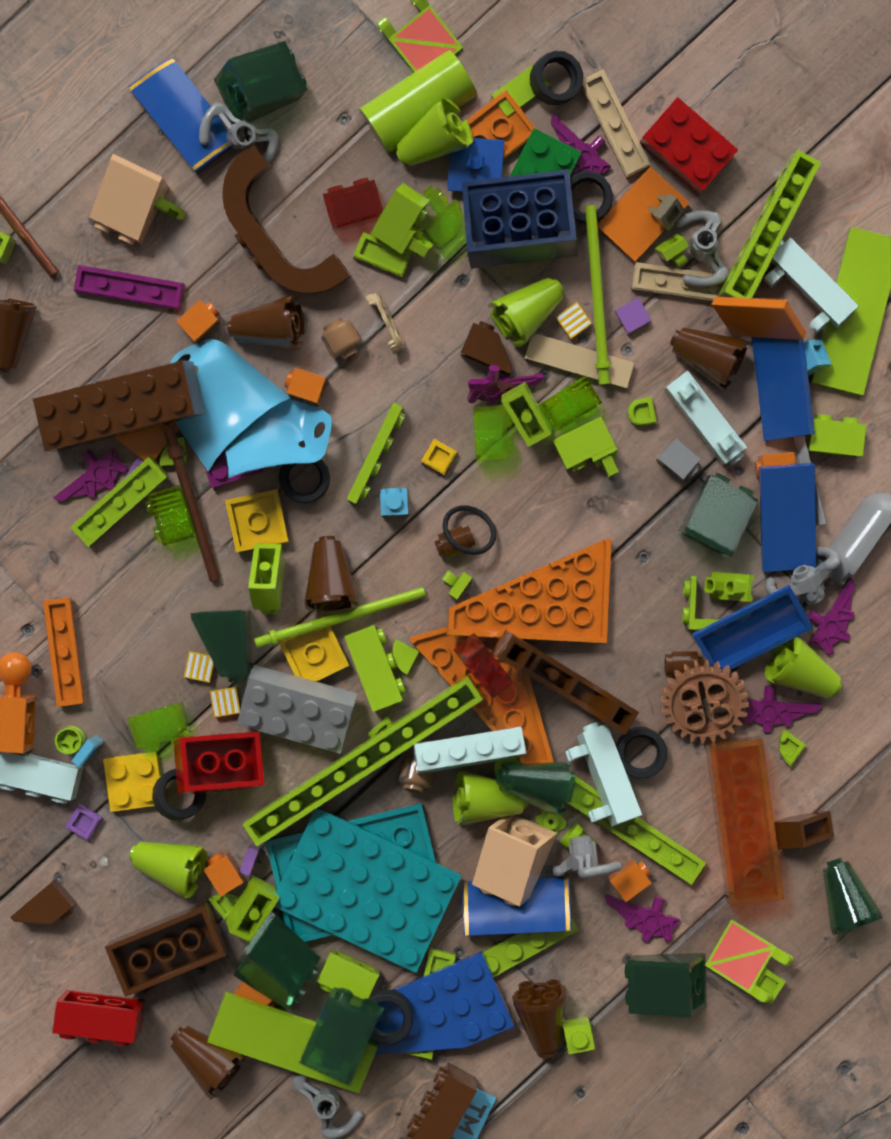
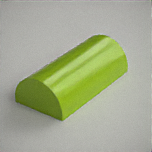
[359,50,477,155]

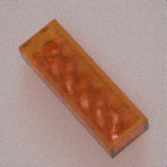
[705,736,784,907]

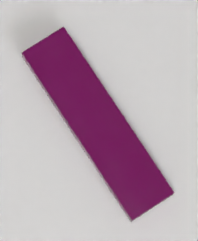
[74,265,185,310]

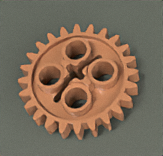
[661,659,749,744]

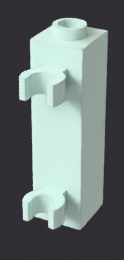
[764,237,859,334]
[664,371,747,465]
[565,722,642,827]

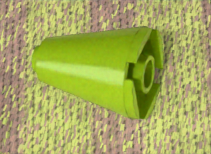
[396,98,473,166]
[488,278,564,347]
[764,636,842,699]
[452,771,528,825]
[129,841,207,899]

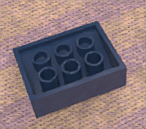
[462,170,578,269]

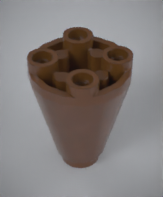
[512,979,566,1058]

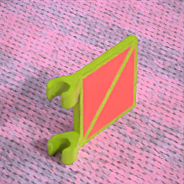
[377,0,463,72]
[705,919,794,1003]

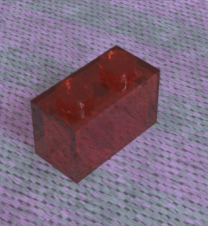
[323,178,383,229]
[453,633,514,699]

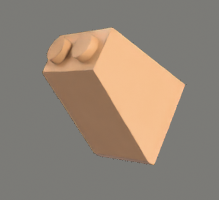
[89,154,169,246]
[472,815,557,906]

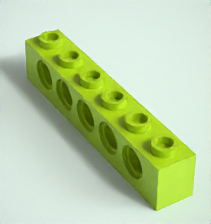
[717,150,821,298]

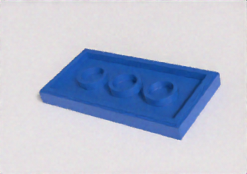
[751,337,815,441]
[759,463,816,572]

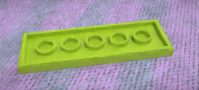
[810,227,891,396]
[207,992,378,1094]

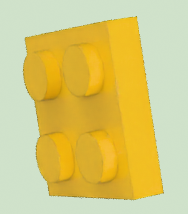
[225,489,289,553]
[279,626,350,682]
[103,751,161,812]

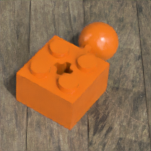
[0,652,37,753]

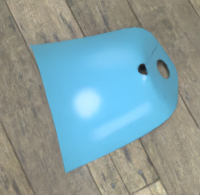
[169,339,292,472]
[225,399,332,478]

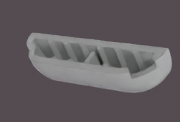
[824,492,891,587]

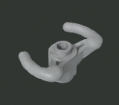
[199,103,279,163]
[675,210,728,288]
[765,547,840,605]
[552,835,622,878]
[293,1073,363,1139]

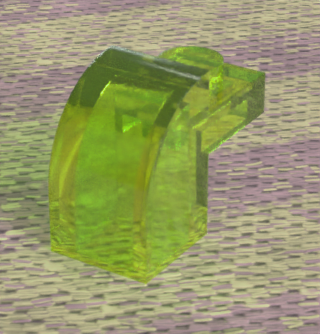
[422,185,462,251]

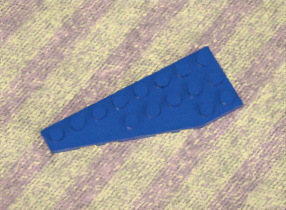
[317,951,515,1055]

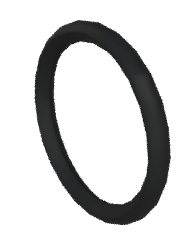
[442,505,496,555]

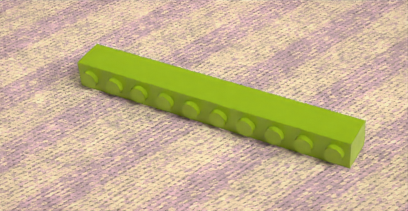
[242,674,484,847]

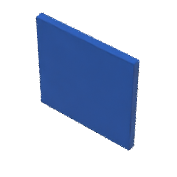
[447,138,504,192]

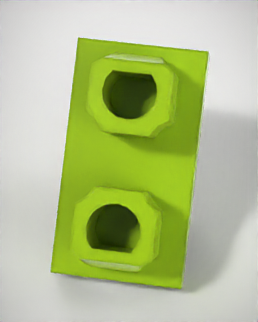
[704,572,754,602]

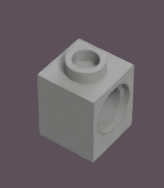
[656,438,700,480]

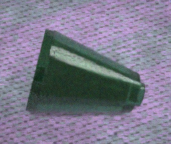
[496,762,575,816]
[823,858,883,935]

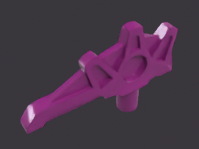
[551,113,611,183]
[467,365,544,407]
[53,448,128,501]
[808,578,855,655]
[742,685,822,733]
[605,894,680,942]

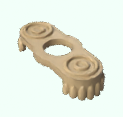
[365,292,404,354]

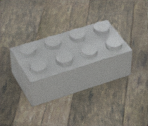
[237,665,358,754]

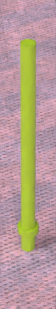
[585,205,611,385]
[254,587,426,649]

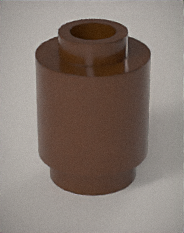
[434,526,476,559]
[664,651,704,678]

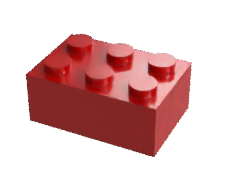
[640,97,738,196]
[173,731,264,795]
[52,990,145,1046]

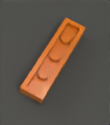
[43,597,85,707]

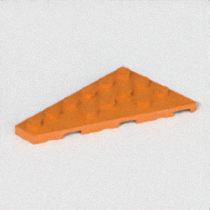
[447,539,612,643]
[410,626,554,770]

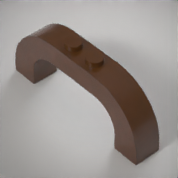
[222,143,352,293]
[491,630,639,735]

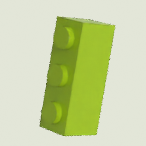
[344,624,406,712]

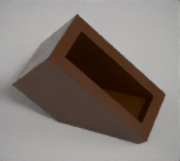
[460,321,512,376]
[773,811,834,849]
[10,879,77,925]

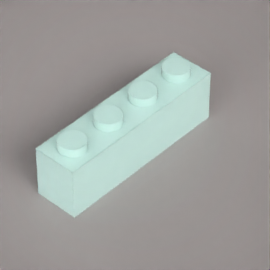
[412,727,526,774]
[0,752,83,803]

